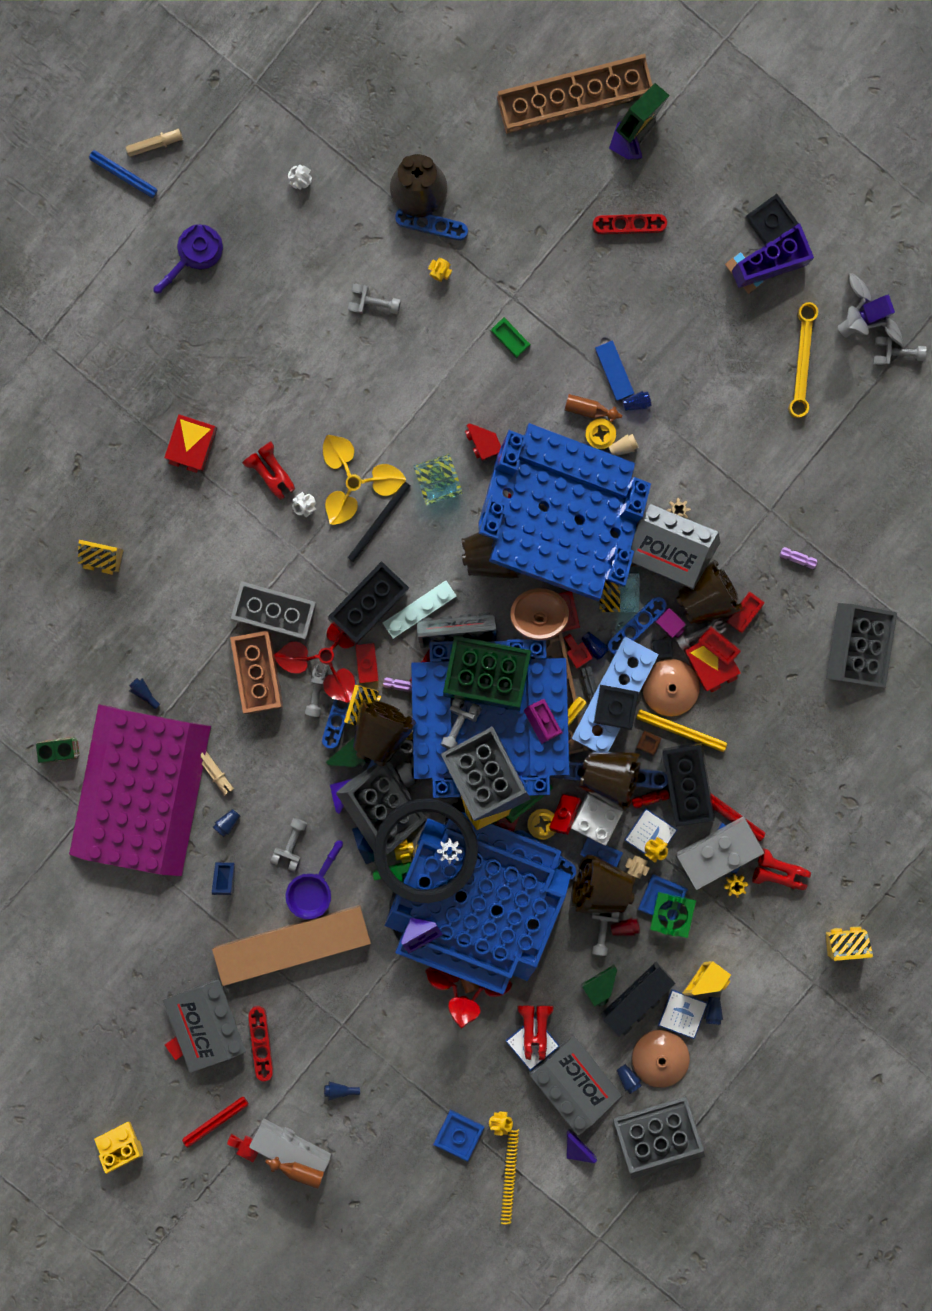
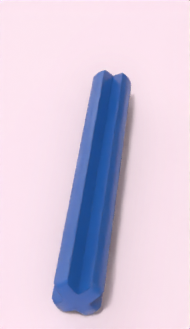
[89,150,158,198]

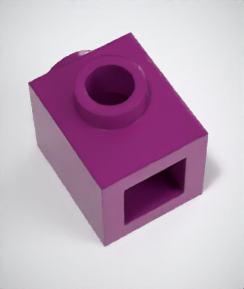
[655,608,686,638]

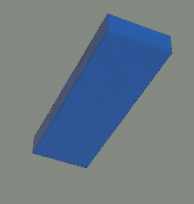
[595,340,635,401]

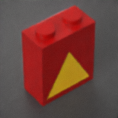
[164,414,217,473]
[683,642,741,693]

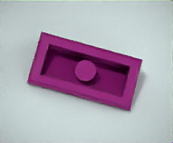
[524,699,562,744]

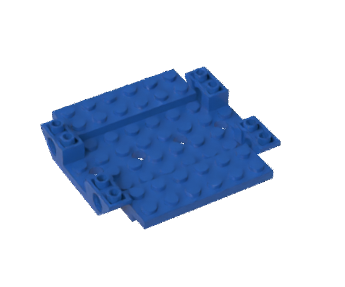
[478,423,651,601]
[411,639,570,798]
[384,811,571,994]

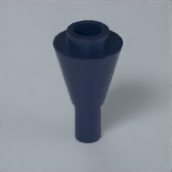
[129,678,160,709]
[324,1081,360,1101]

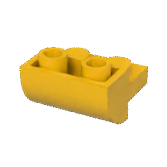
[94,1122,143,1174]

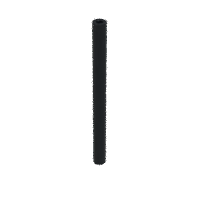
[347,482,411,562]

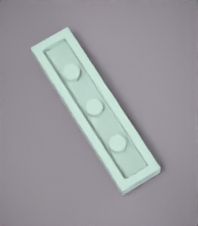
[383,581,457,639]

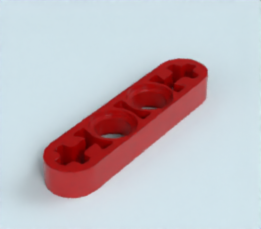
[592,214,667,234]
[248,1006,273,1081]

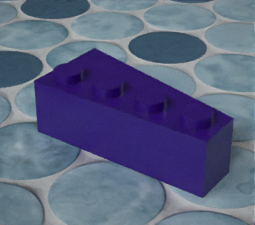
[732,223,814,288]

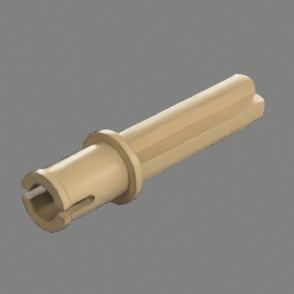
[126,128,183,157]
[201,751,234,796]

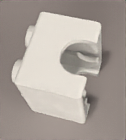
[571,793,623,846]

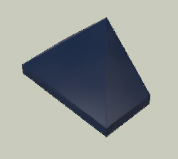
[352,827,375,864]
[212,862,235,895]

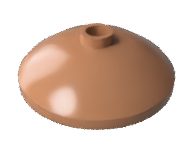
[511,588,569,640]
[642,659,700,716]
[632,1030,690,1088]

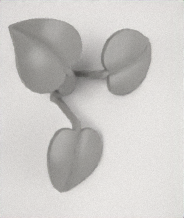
[838,273,904,347]

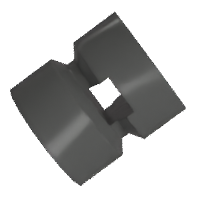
[396,758,424,788]

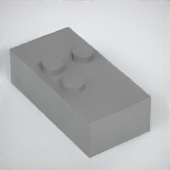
[231,581,316,639]
[677,816,764,890]
[249,1118,331,1172]

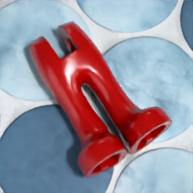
[242,441,295,500]
[752,848,811,890]
[517,1005,554,1060]

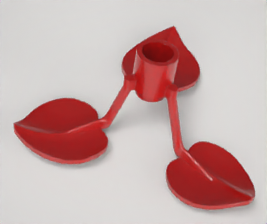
[274,623,355,703]
[425,967,513,1029]

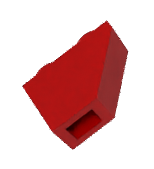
[465,423,501,462]

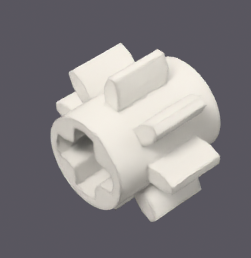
[288,165,312,190]
[292,492,316,517]
[437,838,462,864]

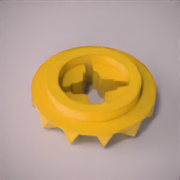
[586,418,616,449]
[528,809,556,839]

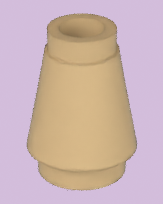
[609,434,639,456]

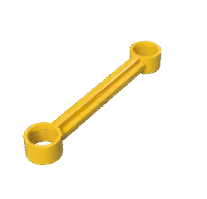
[788,302,818,418]

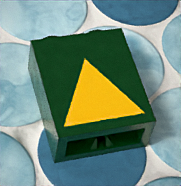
[616,83,670,143]

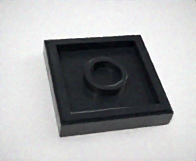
[745,193,799,245]
[593,685,639,730]

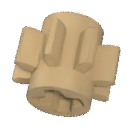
[667,498,691,519]
[625,855,650,879]

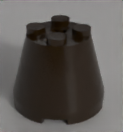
[390,154,447,217]
[462,532,521,579]
[676,560,743,624]
[353,699,416,766]
[579,752,641,811]
[572,855,635,913]

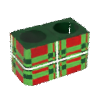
[36,737,79,763]

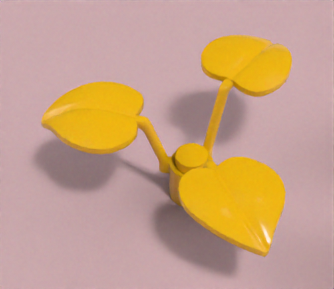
[323,435,406,525]

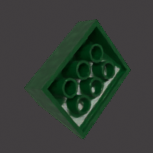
[443,636,531,711]

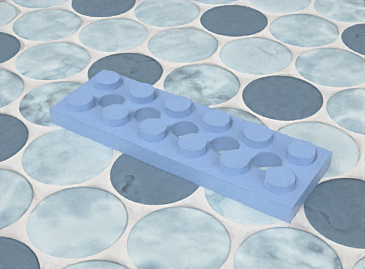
[571,637,659,752]

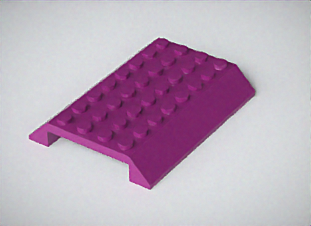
[69,704,211,876]

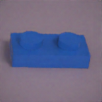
[580,837,623,867]

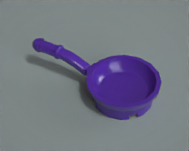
[153,224,223,294]
[285,840,343,919]

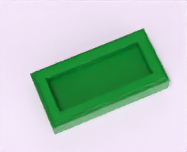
[490,317,531,359]

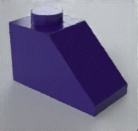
[859,294,895,326]

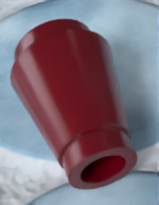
[611,917,640,936]

